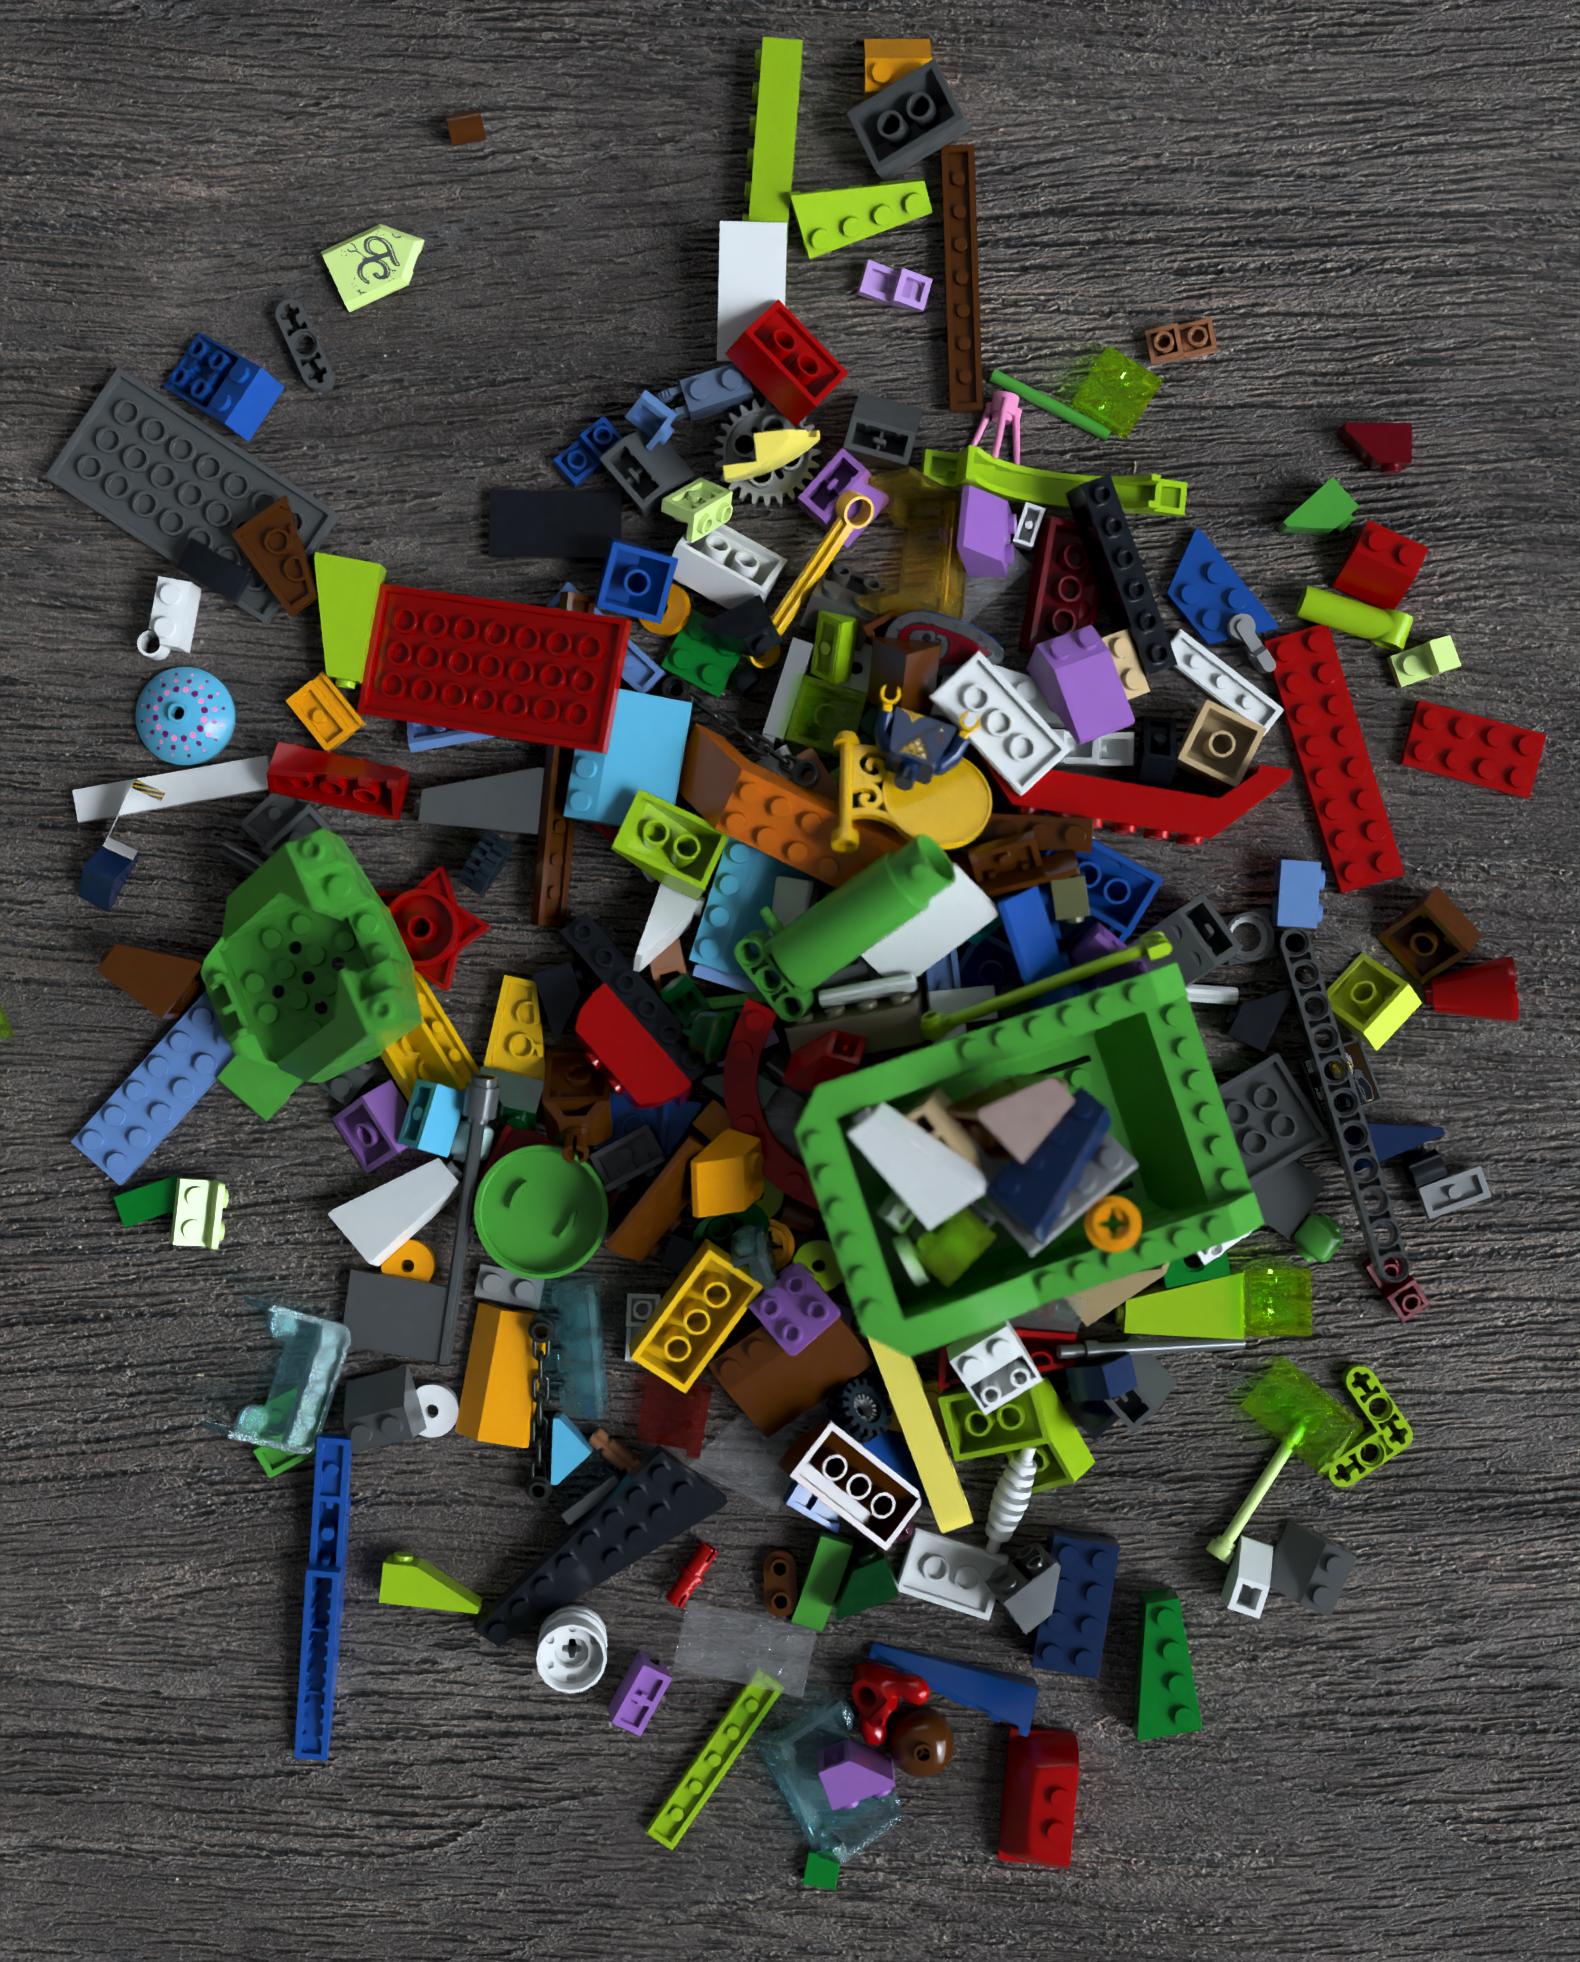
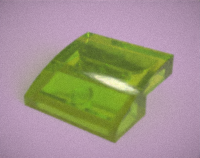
[1070,345,1163,440]

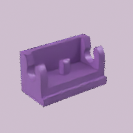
[608,1650,672,1736]

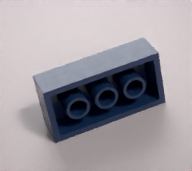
[1028,1526,1120,1678]

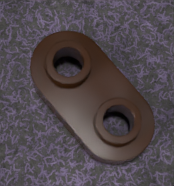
[763,1548,797,1617]

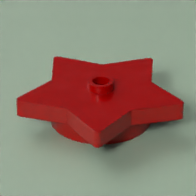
[376,866,491,991]

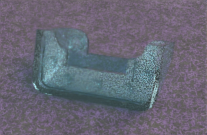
[757,1699,904,1865]

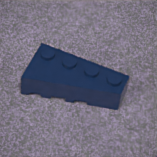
[985,1086,1112,1246]

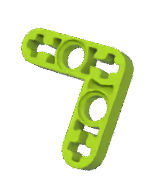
[1325,1363,1413,1487]

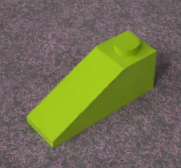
[379,1551,483,1614]

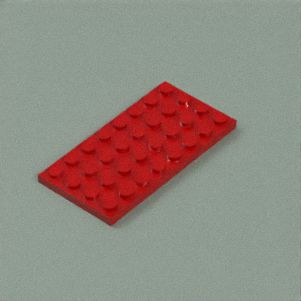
[357,583,632,755]

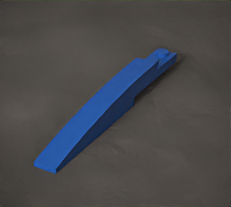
[294,1433,352,1761]

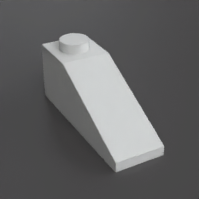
[633,883,706,972]

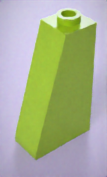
[314,552,387,689]
[1115,1269,1248,1340]

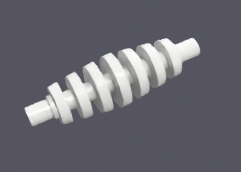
[985,1446,1037,1554]

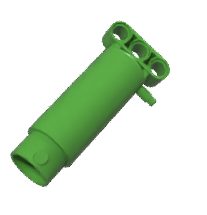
[734,834,956,1022]

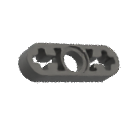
[275,299,335,393]

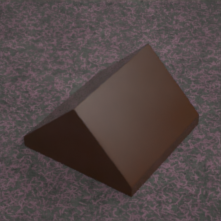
[867,636,941,713]

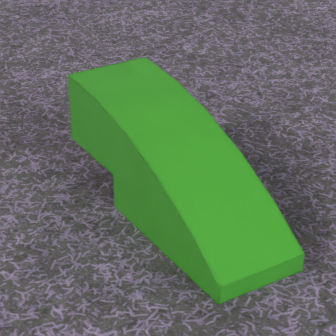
[791,1530,853,1632]

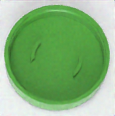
[474,1143,610,1279]

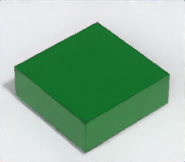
[803,1848,841,1890]

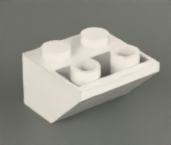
[946,1320,1043,1415]

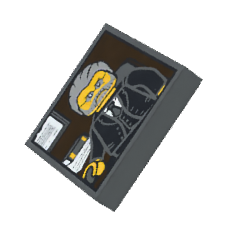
[1296,1038,1384,1122]

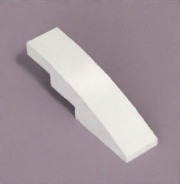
[1052,729,1135,767]

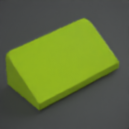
[810,610,859,685]

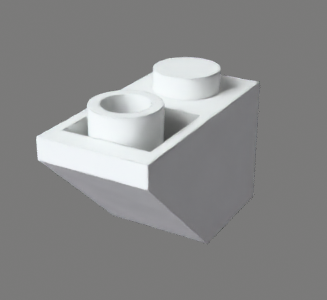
[1220,1535,1273,1619]

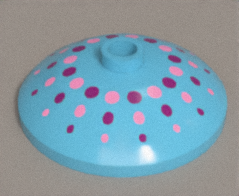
[135,667,236,766]

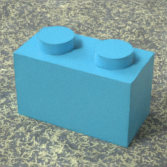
[397,1079,465,1158]

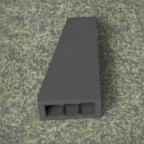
[414,767,545,836]

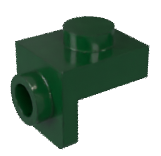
[659,973,715,1027]

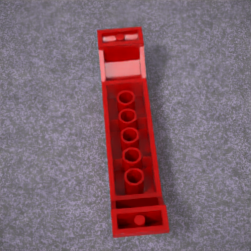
[956,729,1293,847]

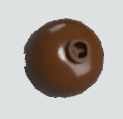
[888,1707,954,1778]

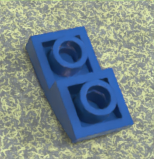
[552,416,623,489]

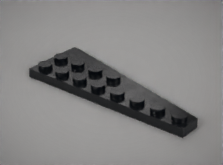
[473,1444,728,1647]

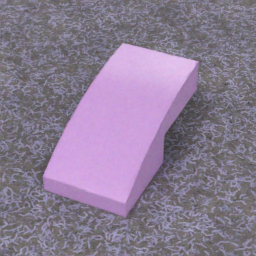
[856,260,933,312]

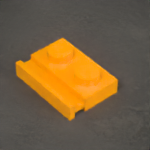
[285,671,366,751]

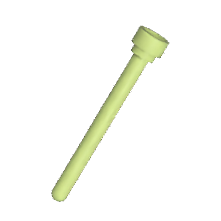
[1206,1422,1306,1564]

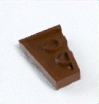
[231,495,318,617]

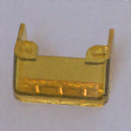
[857,466,967,620]

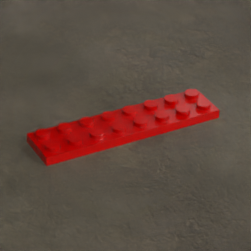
[1262,624,1405,894]

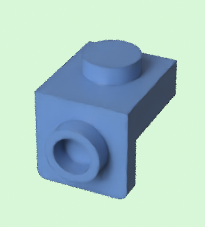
[625,389,677,452]

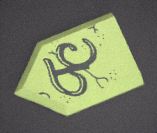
[321,224,425,313]

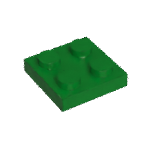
[661,609,743,699]

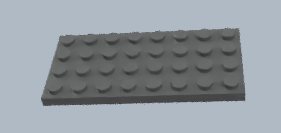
[45,367,340,625]

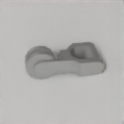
[1226,614,1276,673]

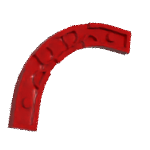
[723,997,822,1212]

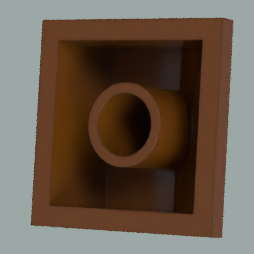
[1377,886,1482,985]

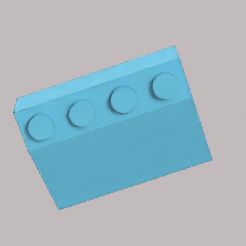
[563,689,692,827]
[689,836,815,981]

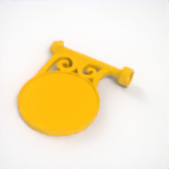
[831,730,993,853]

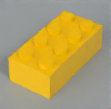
[629,1239,764,1394]

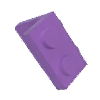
[748,1262,841,1356]

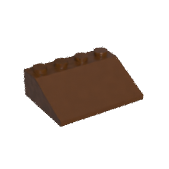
[604,1131,709,1262]
[707,1281,875,1438]

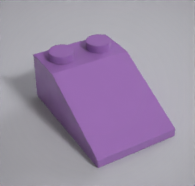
[1026,625,1135,746]

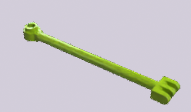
[920,930,1172,1040]

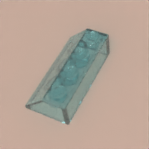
[552,1276,609,1420]

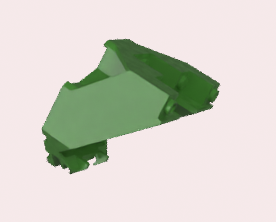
[200,828,423,1083]

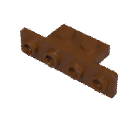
[967,830,1080,897]

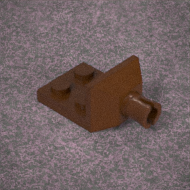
[542,1048,613,1163]

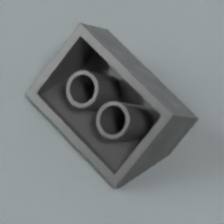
[847,58,971,182]

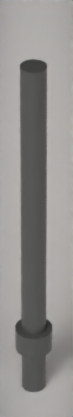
[1056,1338,1246,1361]

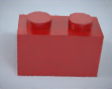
[1331,520,1429,610]

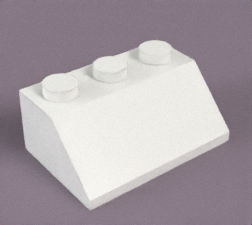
[672,524,788,610]

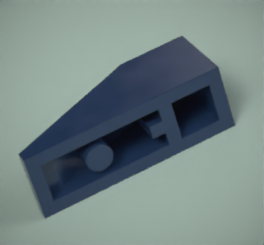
[1330,1122,1445,1172]

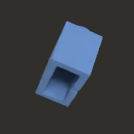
[1270,859,1325,929]

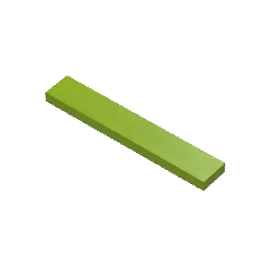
[645,1666,784,1850]

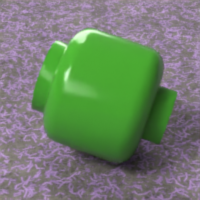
[1293,1212,1344,1263]

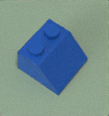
[595,536,678,624]

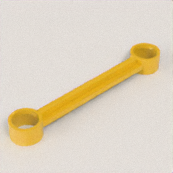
[744,490,874,668]

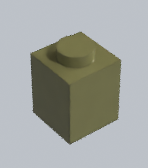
[1051,870,1090,924]

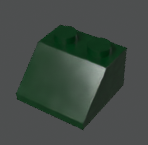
[834,1541,900,1621]

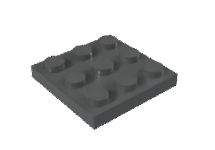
[1218,1053,1331,1186]

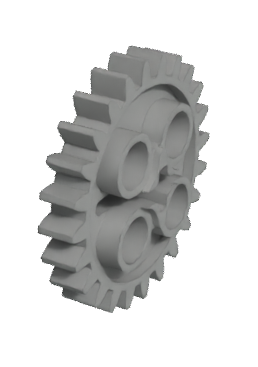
[714,398,821,509]

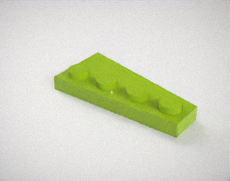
[788,178,933,259]

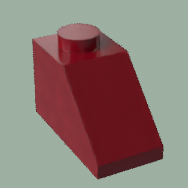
[1337,423,1412,475]

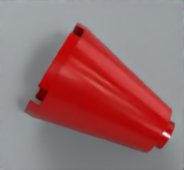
[1424,956,1519,1022]

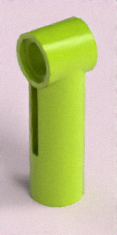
[1295,585,1414,652]

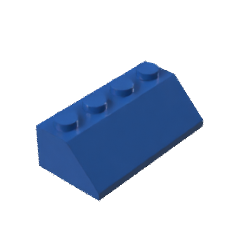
[997,884,1081,1011]

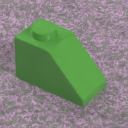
[1276,477,1359,536]

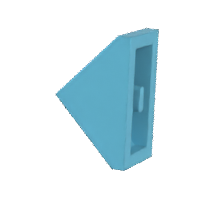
[551,1412,594,1485]

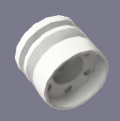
[536,1604,607,1694]

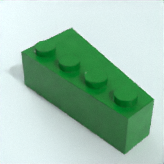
[1131,1587,1203,1741]

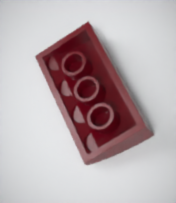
[1018,516,1101,652]

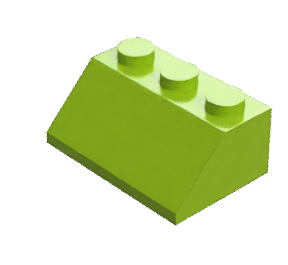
[1004,1376,1096,1494]

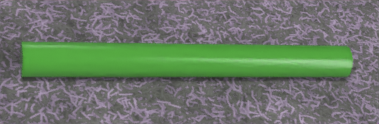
[989,369,1112,441]

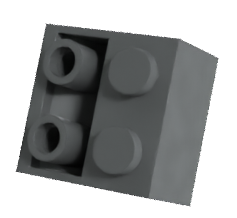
[843,392,923,474]
[599,430,695,518]
[800,561,890,652]
[1102,1334,1177,1432]
[985,1542,1061,1635]

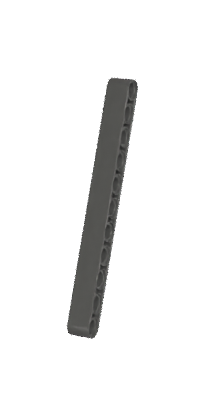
[1276,927,1410,1282]

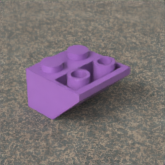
[798,448,891,550]
[818,1739,896,1811]

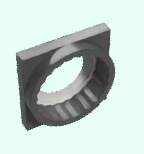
[1221,908,1278,966]

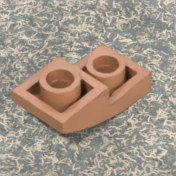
[1145,317,1218,365]

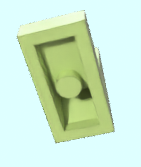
[1387,635,1461,689]

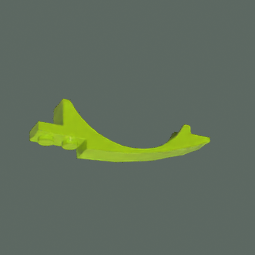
[919,445,1188,517]

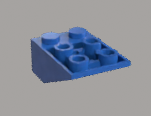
[163,332,285,442]

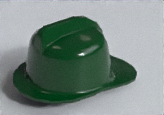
[682,1010,739,1064]
[692,1204,769,1255]

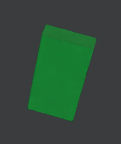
[113,1174,179,1228]

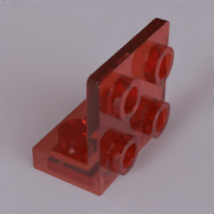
[636,1375,713,1459]

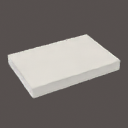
[897,1525,1009,1621]

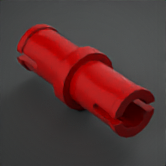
[665,1541,719,1609]

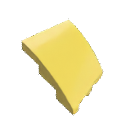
[723,429,820,483]

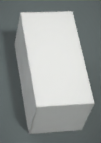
[1011,502,1046,551]

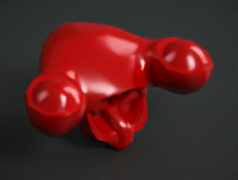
[851,1662,930,1745]

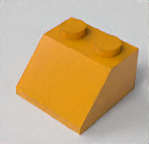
[864,39,932,101]
[691,1128,764,1218]

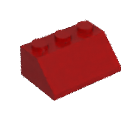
[725,299,848,427]

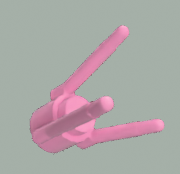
[970,391,1022,465]

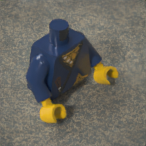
[873,685,981,791]

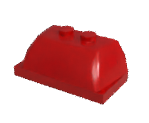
[575,983,692,1110]
[997,1725,1079,1870]

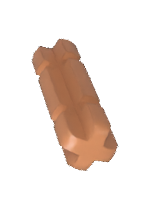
[588,1428,640,1475]

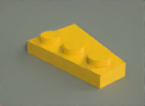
[483,975,546,1081]

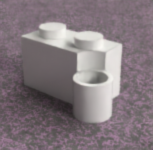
[137,576,202,660]

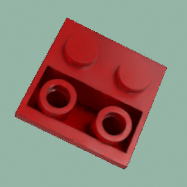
[782,1029,867,1091]

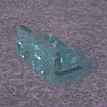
[731,1224,777,1291]

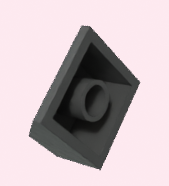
[343,1365,427,1453]
[1270,1520,1357,1617]

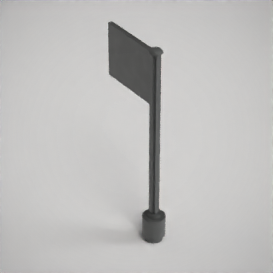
[340,1073,500,1370]

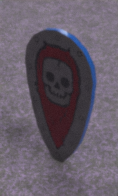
[884,610,1004,676]

